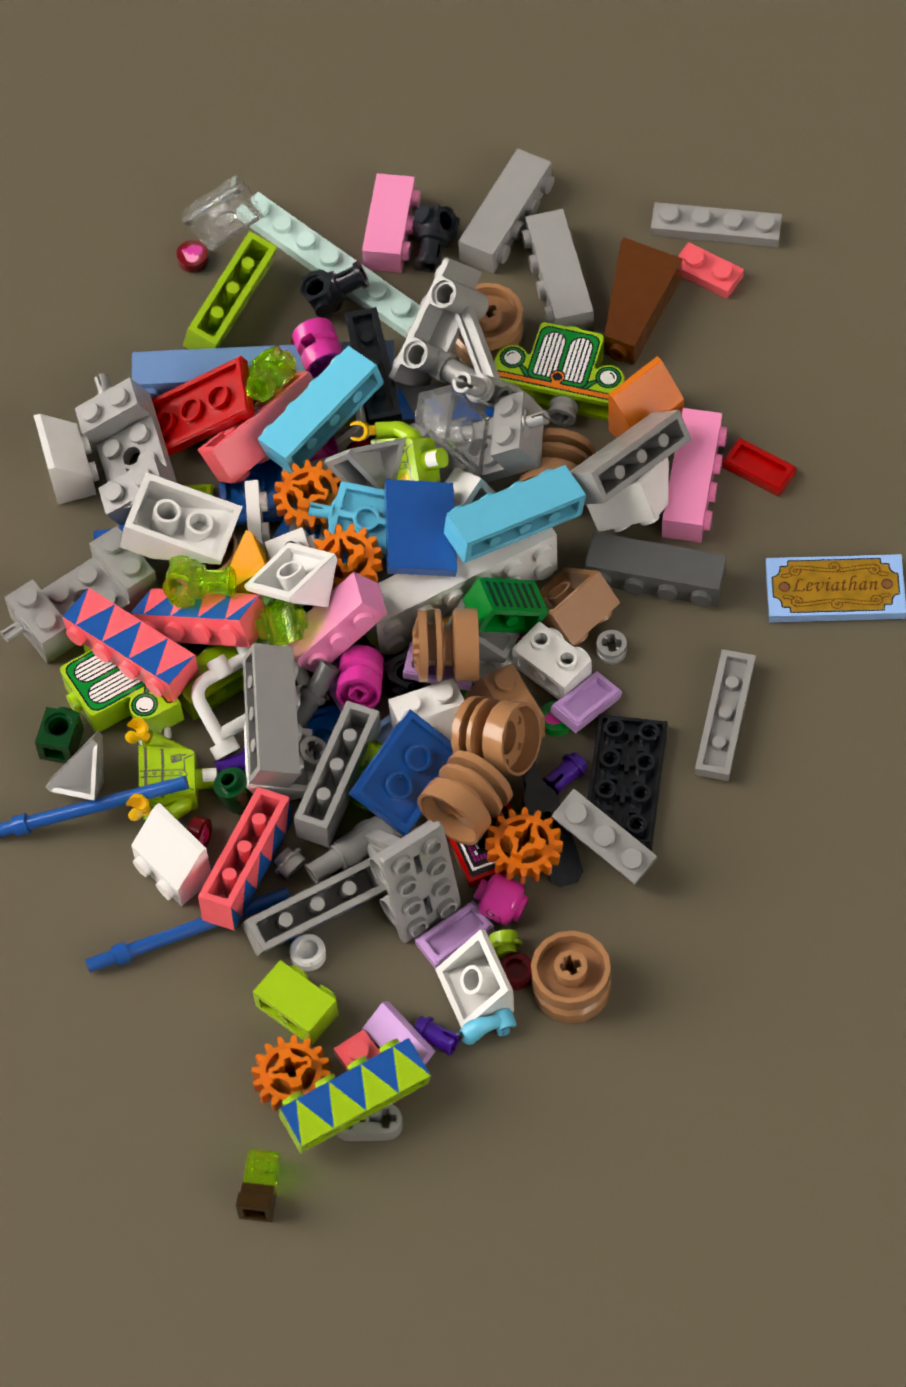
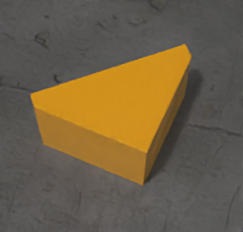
[219,530,270,594]

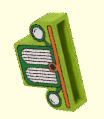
[494,322,624,421]
[60,644,185,734]

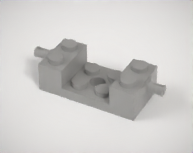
[75,373,177,525]
[411,391,550,483]
[0,526,159,664]

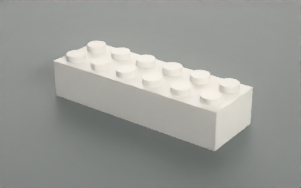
[365,527,558,655]

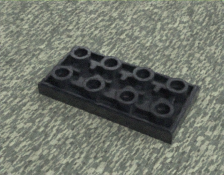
[587,714,668,851]

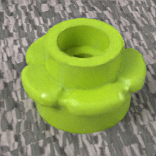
[489,929,523,958]

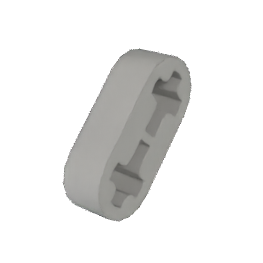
[336,1104,403,1142]

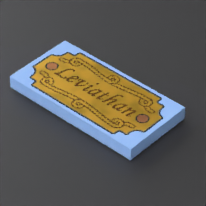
[765,554,906,623]

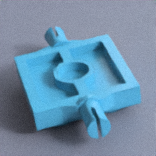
[308,481,387,560]

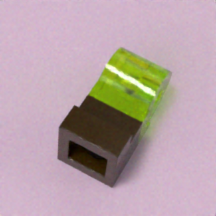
[236,1148,281,1222]

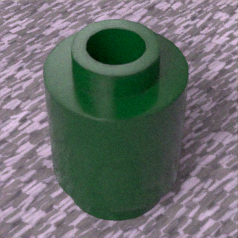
[213,767,253,815]

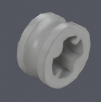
[547,396,579,427]
[596,629,627,665]
[299,736,326,772]

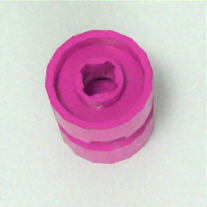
[292,318,343,378]
[336,645,384,708]

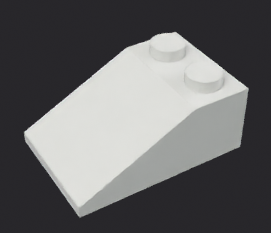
[120,472,243,565]

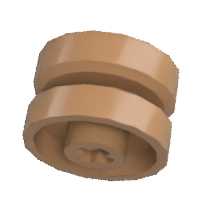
[454,283,524,364]
[531,930,611,1024]

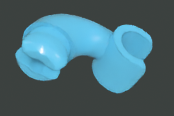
[459,1008,517,1045]

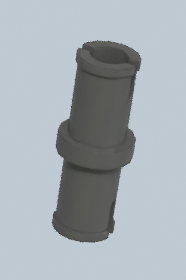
[297,659,340,728]

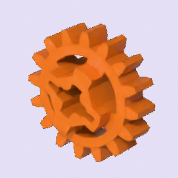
[273,460,341,533]
[313,524,384,591]
[485,807,563,884]
[251,1035,331,1112]

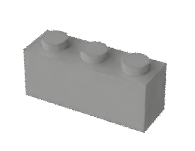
[551,789,658,886]

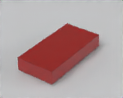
[722,437,797,497]

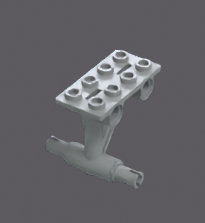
[389,257,536,409]
[304,814,462,943]

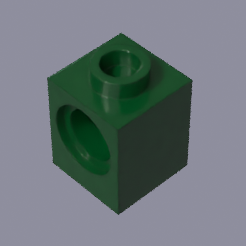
[35,707,84,764]

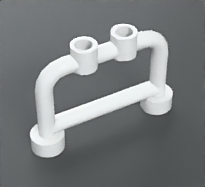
[191,638,330,760]

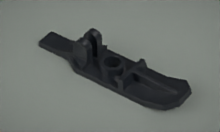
[521,762,583,887]

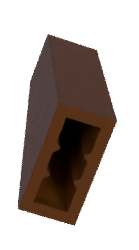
[604,237,682,365]

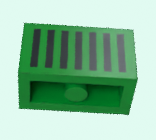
[463,577,549,634]

